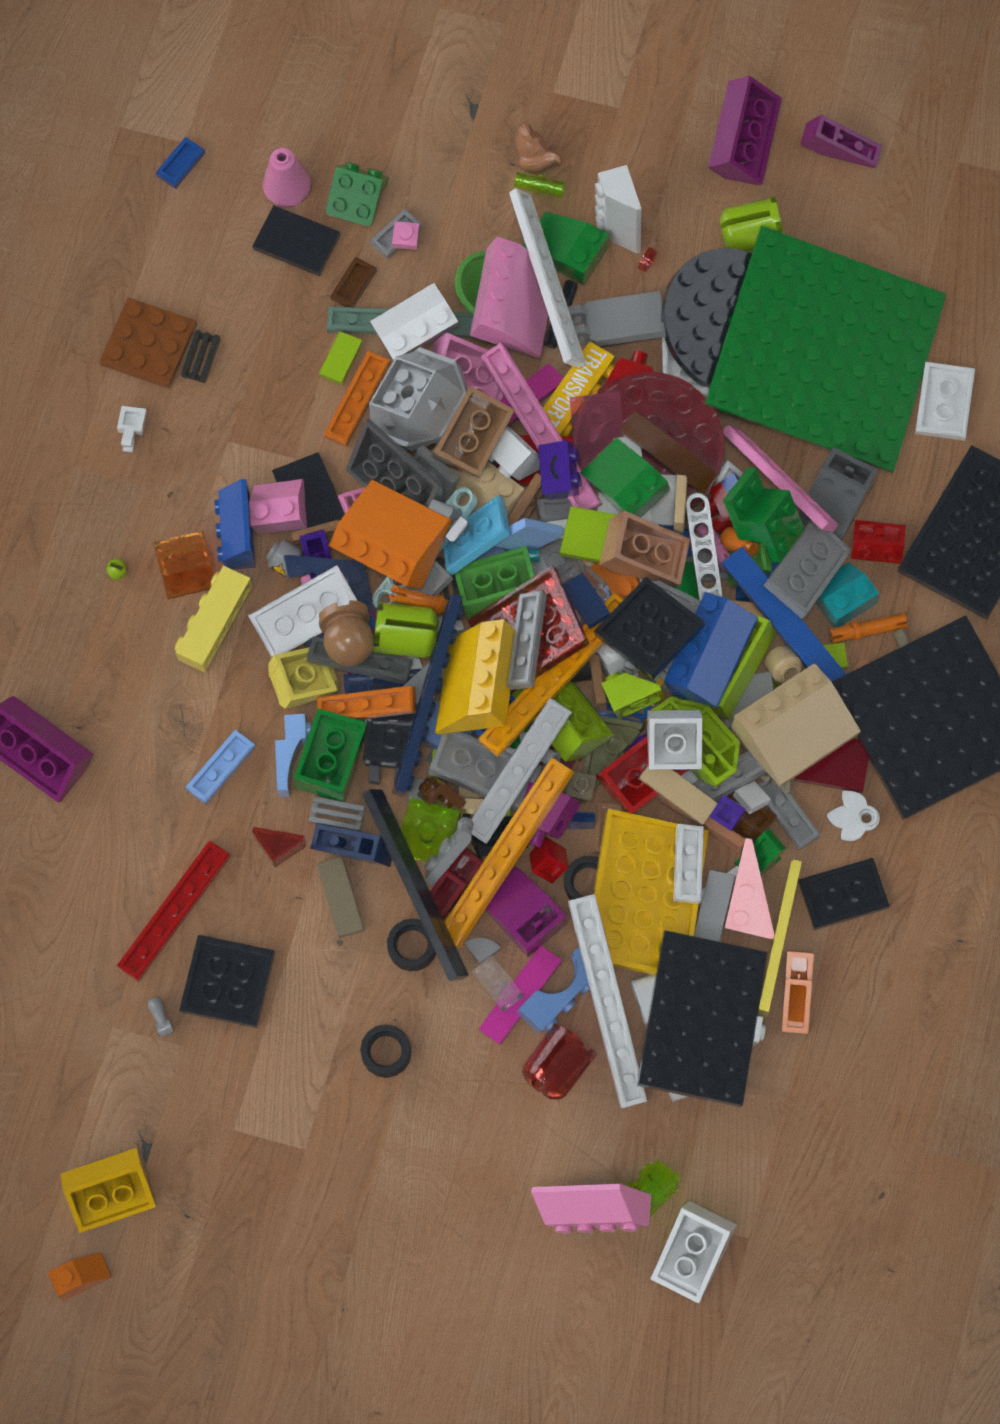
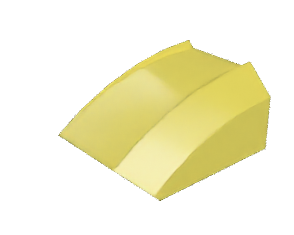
[268,647,340,709]

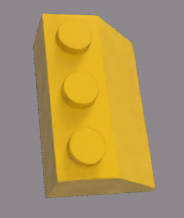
[60,1148,156,1233]

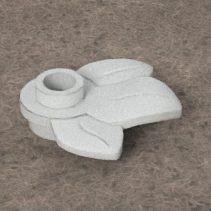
[827,791,880,841]

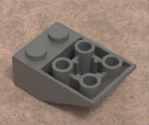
[799,447,878,541]

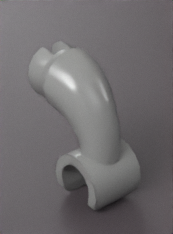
[148,997,173,1037]

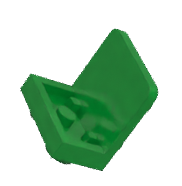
[326,162,389,226]

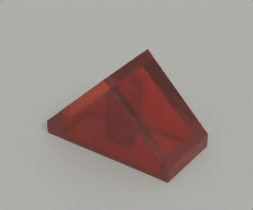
[252,827,306,868]

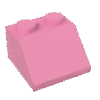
[249,479,307,535]

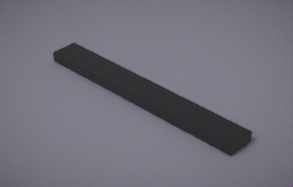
[362,789,469,981]

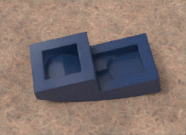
[561,573,610,629]

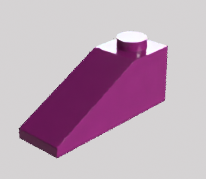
[800,114,882,168]

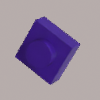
[709,795,746,831]

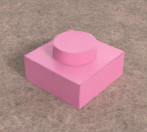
[392,221,420,250]

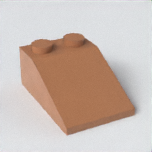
[600,511,690,586]

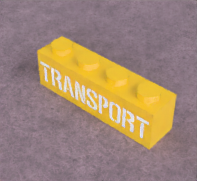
[543,341,615,436]

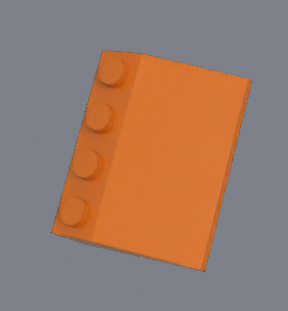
[329,480,453,590]

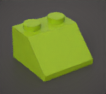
[601,672,666,719]

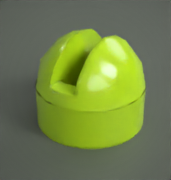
[106,559,128,581]

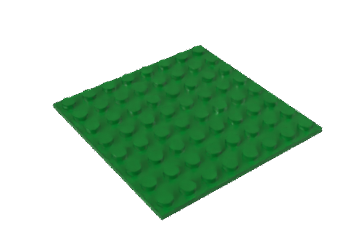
[704,225,946,473]

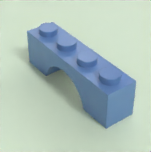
[516,947,590,1034]

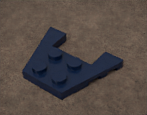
[283,555,376,648]

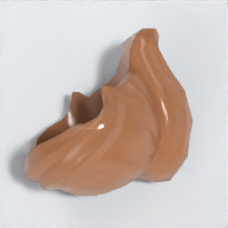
[516,122,562,172]

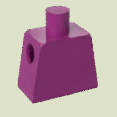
[524,782,581,848]

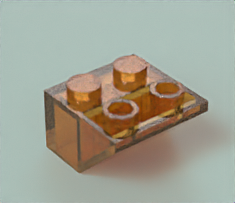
[154,531,214,599]

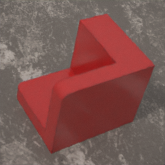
[529,836,569,884]

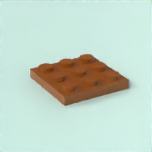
[99,297,197,388]

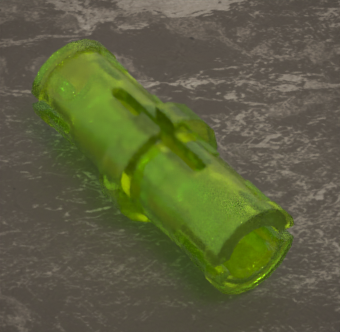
[514,172,565,198]

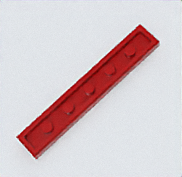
[116,840,231,982]

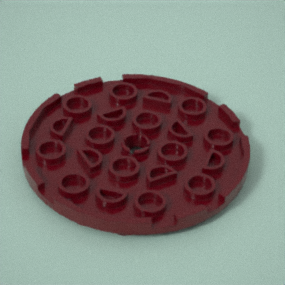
[573,372,725,513]

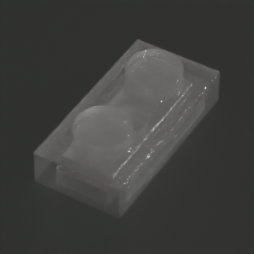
[471,955,524,1012]

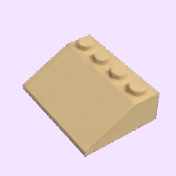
[731,663,861,787]

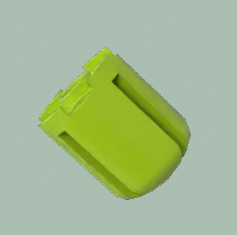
[720,196,784,253]
[373,602,439,658]

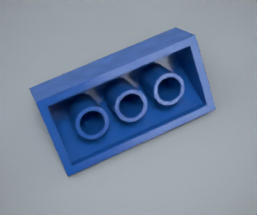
[664,592,758,708]

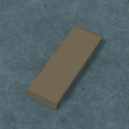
[317,856,364,938]

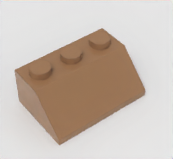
[432,386,515,477]

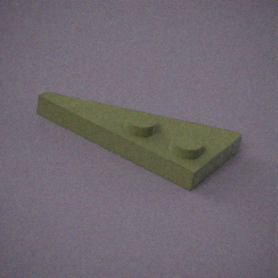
[577,716,644,804]

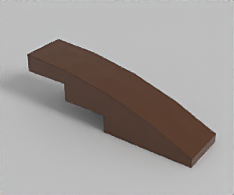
[620,411,718,494]

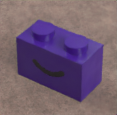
[538,440,582,500]

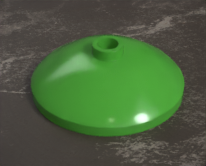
[455,251,486,315]

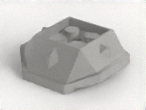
[369,347,468,451]

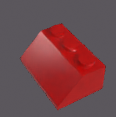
[595,736,689,814]

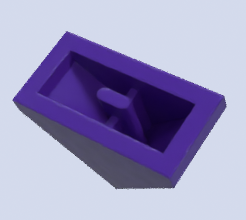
[299,529,332,579]

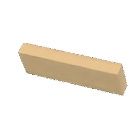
[638,764,718,825]

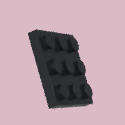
[594,577,705,680]
[179,935,275,1028]

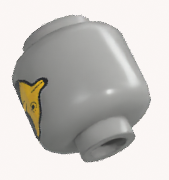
[266,540,303,577]

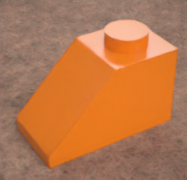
[47,1253,112,1301]

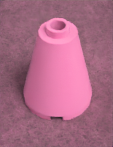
[263,148,312,208]

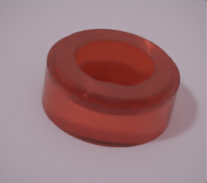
[637,247,657,272]

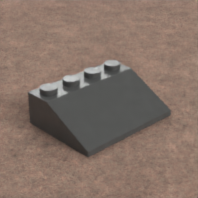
[346,418,444,507]

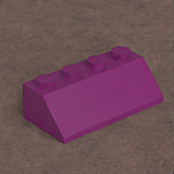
[708,75,782,185]
[0,696,93,803]

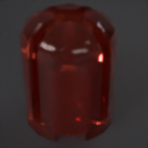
[522,1023,597,1101]

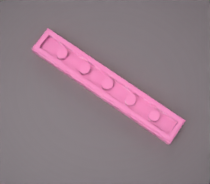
[723,425,838,532]

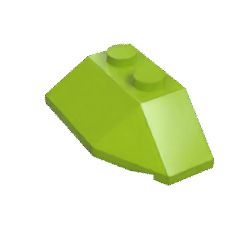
[652,696,740,787]

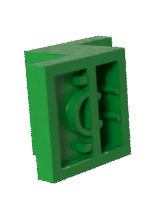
[723,467,805,563]

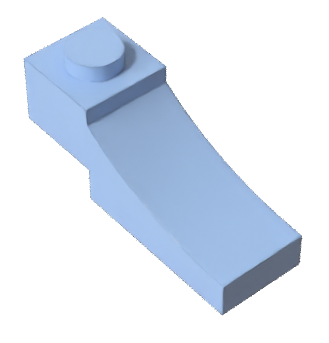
[275,714,312,797]

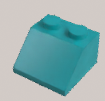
[815,562,879,628]

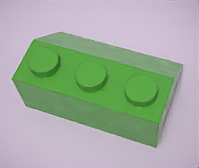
[455,546,540,624]

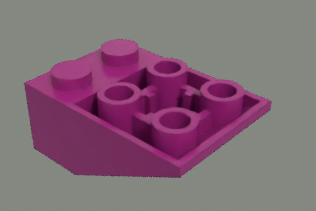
[485,866,567,958]

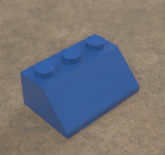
[214,479,255,570]

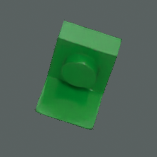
[734,829,786,876]

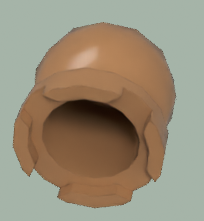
[319,600,374,667]

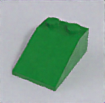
[523,211,609,286]
[580,437,670,518]
[293,708,367,802]

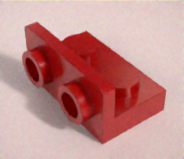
[851,520,906,564]

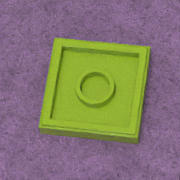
[560,506,617,563]

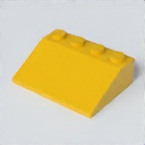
[435,619,515,735]

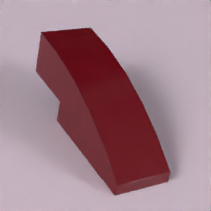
[416,848,484,920]

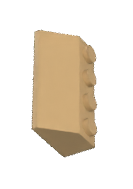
[431,444,525,518]

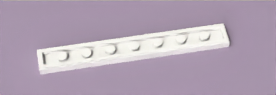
[509,188,586,368]
[568,894,647,1108]

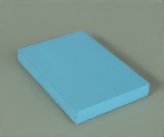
[443,495,510,575]

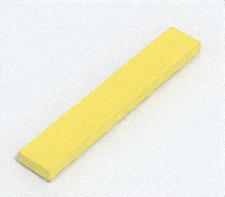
[758,859,802,1018]

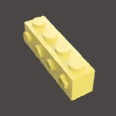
[175,565,253,673]

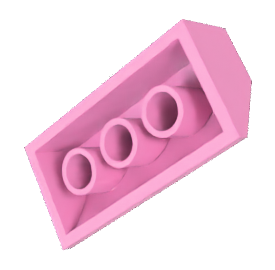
[531,1184,652,1234]

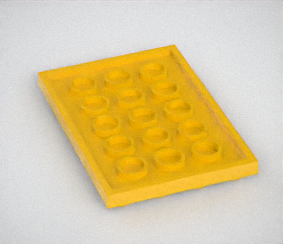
[593,808,709,975]

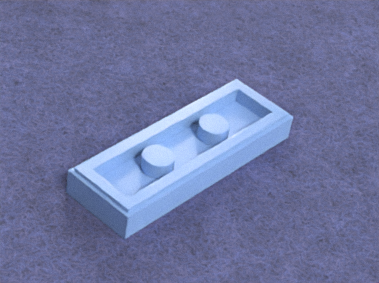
[185,729,256,805]

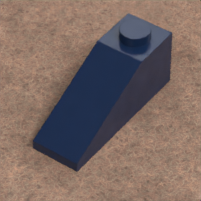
[310,824,392,867]

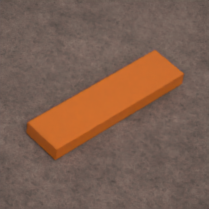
[324,350,391,447]
[317,686,416,720]

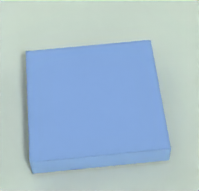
[495,518,564,550]

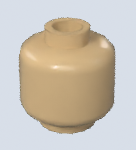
[765,645,802,684]

